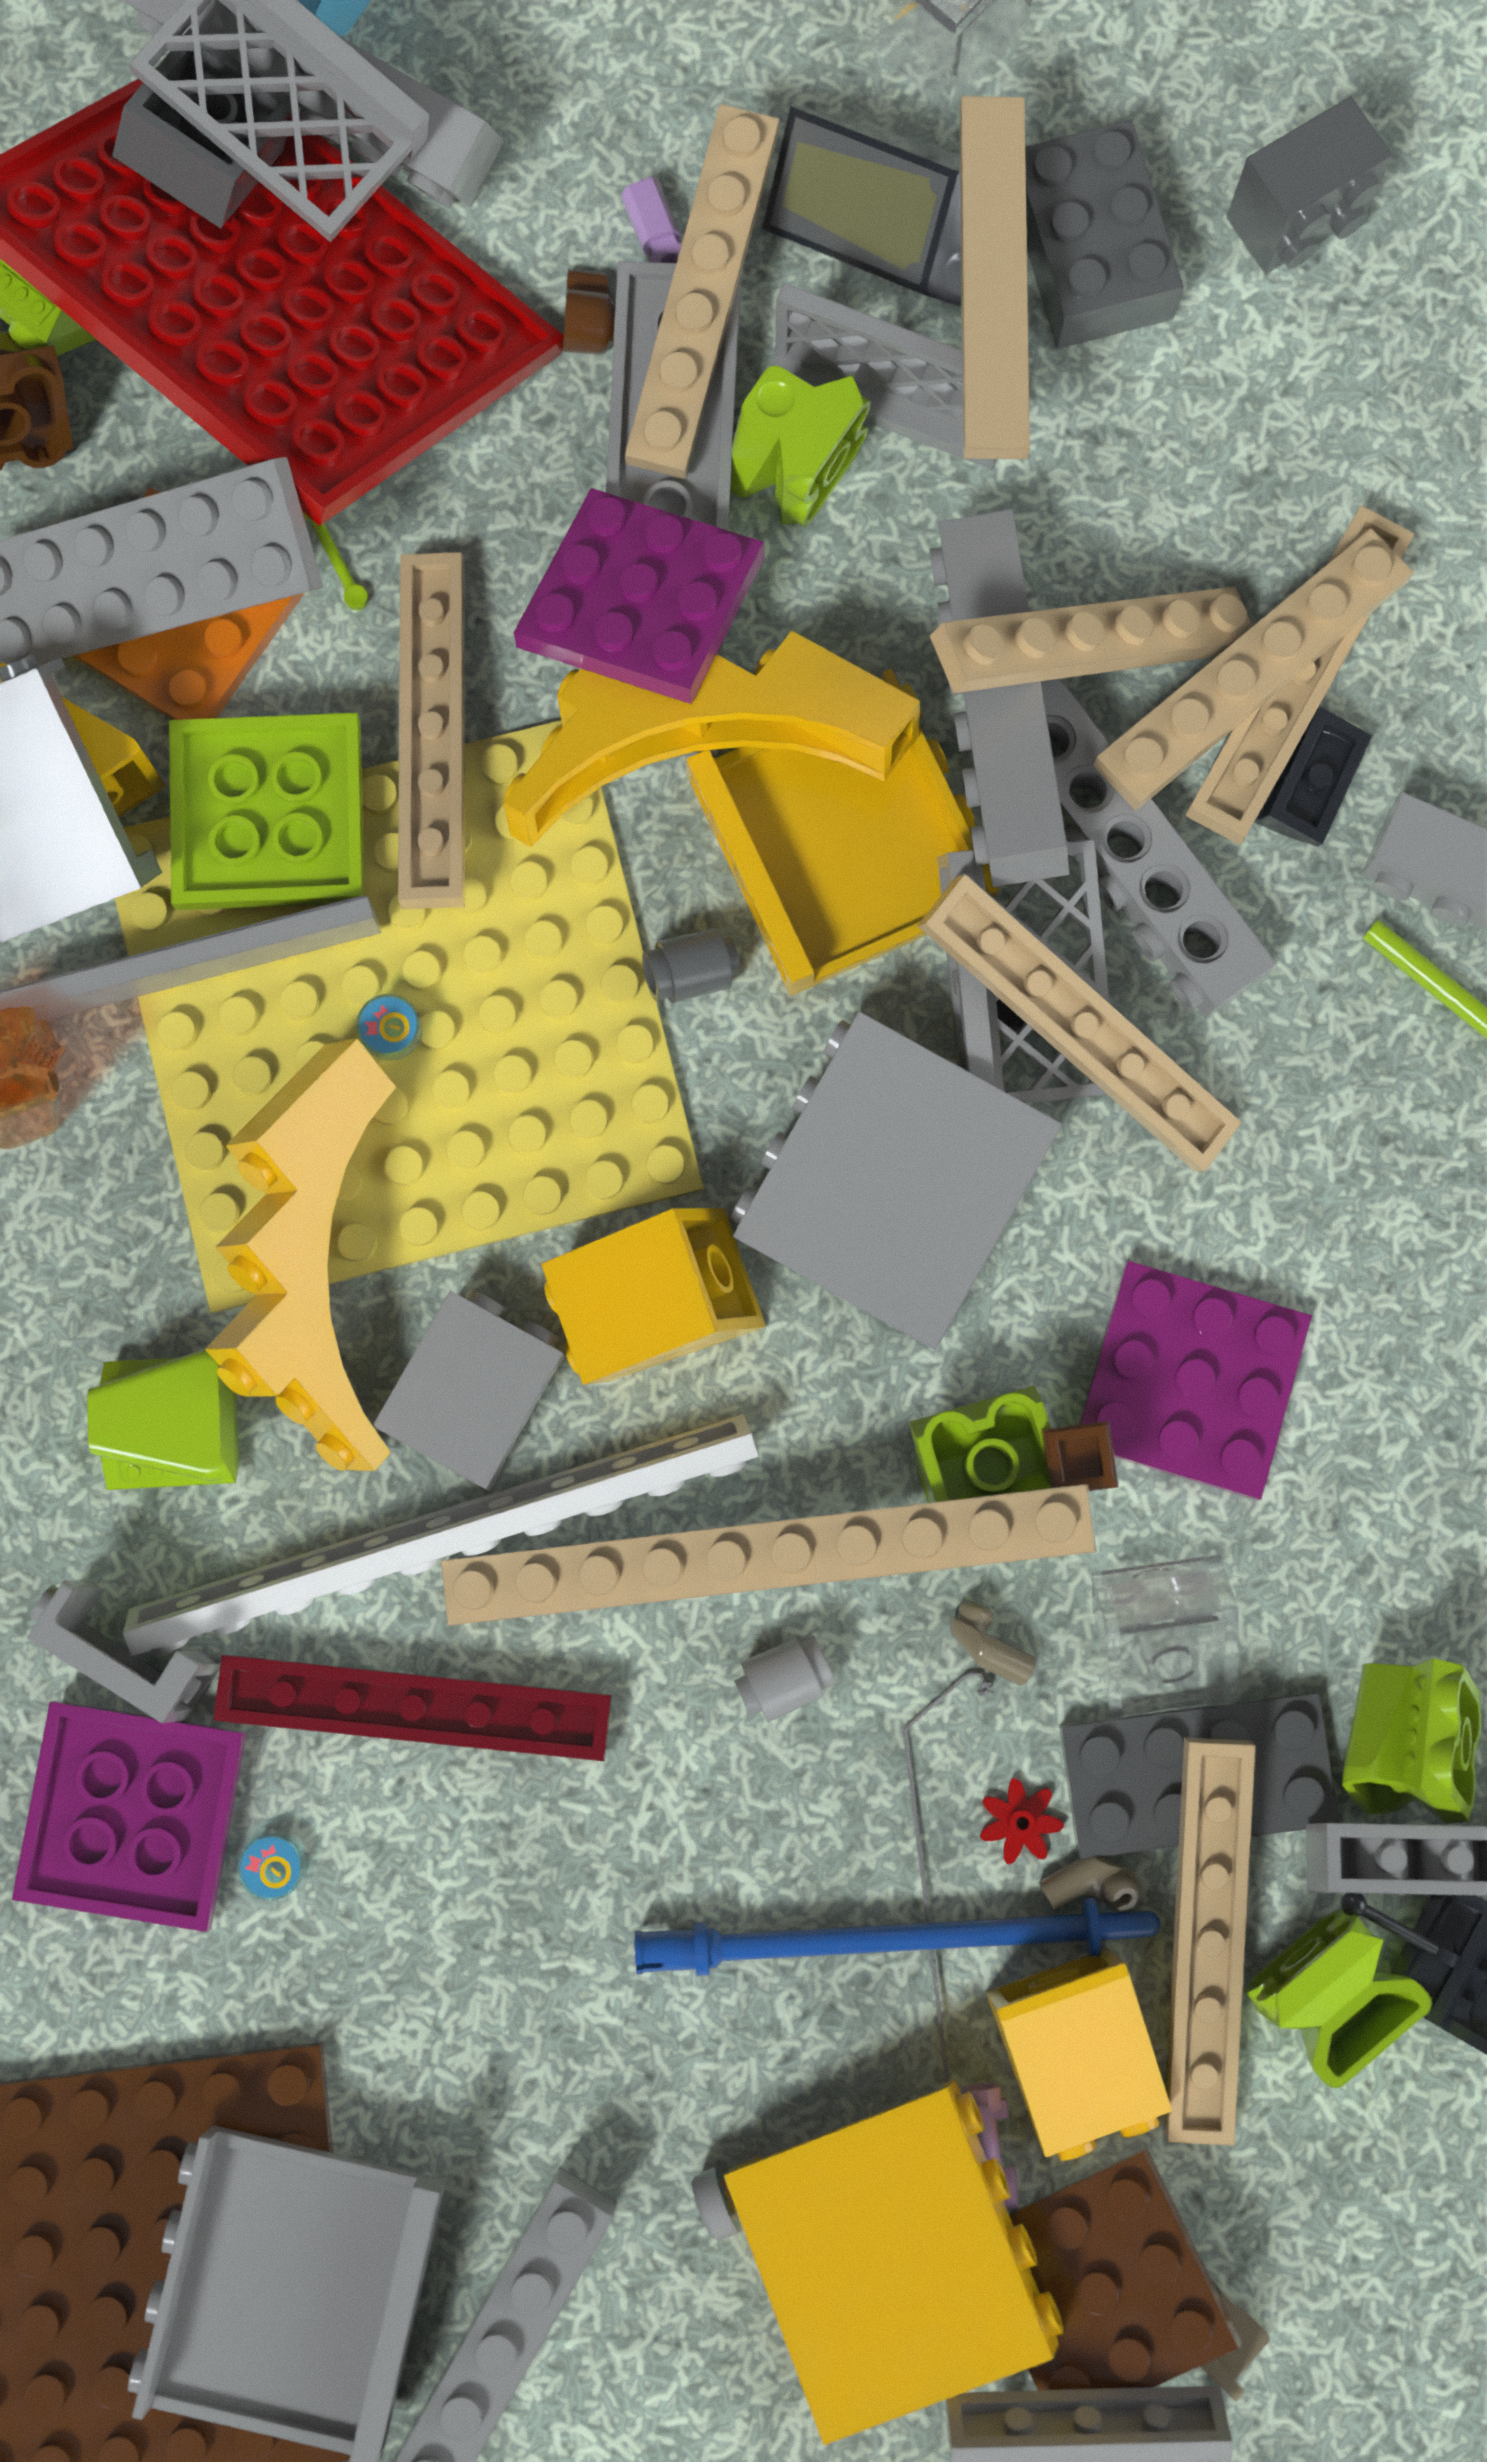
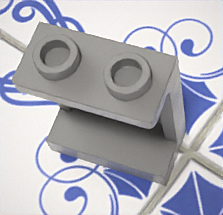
[373,1289,566,1492]
[27,1580,220,1724]

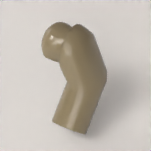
[950,1600,1035,1686]
[1038,1857,1140,1912]

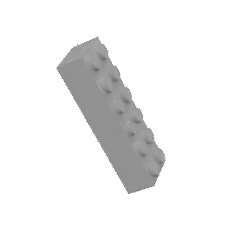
[122,0,504,209]

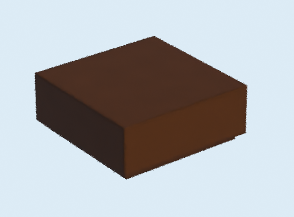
[1041,1421,1119,1491]

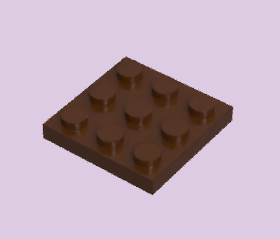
[1008,2148,1242,2390]

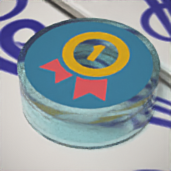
[356,994,422,1061]
[238,1832,307,1901]

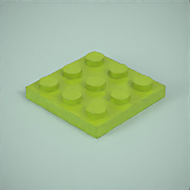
[169,713,365,910]

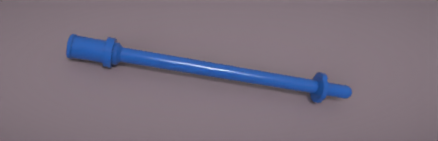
[634,1898,1161,1976]

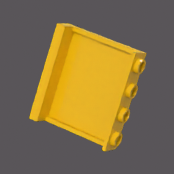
[686,668,999,997]
[723,2079,1064,2446]

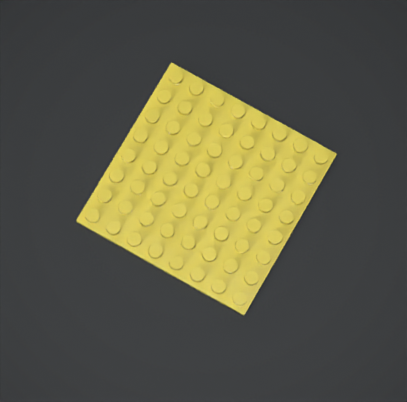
[115,720,704,1314]

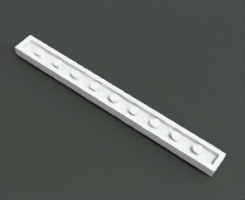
[123,1414,759,1656]

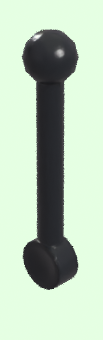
[1340,1893,1460,1968]

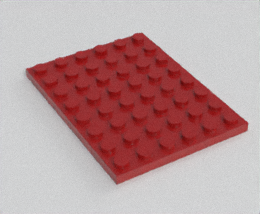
[0,79,564,526]

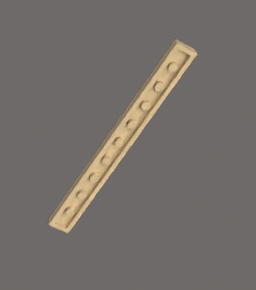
[441,1484,1097,1626]

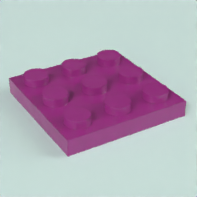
[513,488,765,704]
[1079,1260,1312,1501]
[12,1701,247,1932]

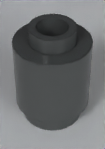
[642,927,740,1003]

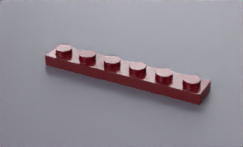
[213,1655,612,1761]

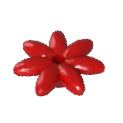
[979,1778,1064,1864]

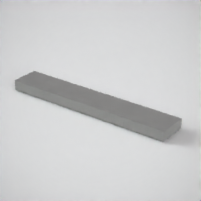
[0,895,381,1029]

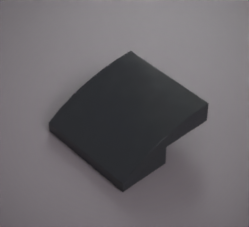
[1208,706,1372,847]
[1390,1894,1487,2055]

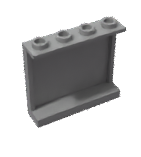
[730,1011,1063,1351]
[128,2125,447,2462]

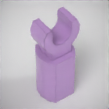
[621,177,682,263]

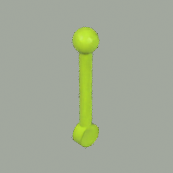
[302,512,369,611]

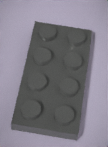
[1059,1693,1339,1859]

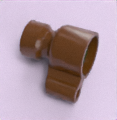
[563,269,616,355]

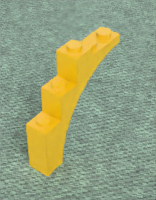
[503,630,920,847]
[205,1038,396,1471]

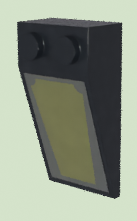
[762,104,1028,306]

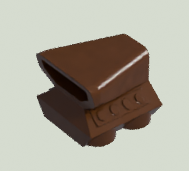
[0,331,73,471]

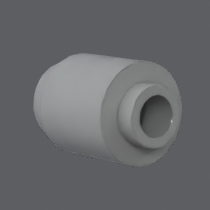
[734,1636,836,1723]

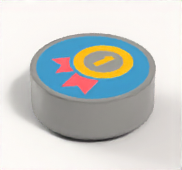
[692,2166,742,2241]

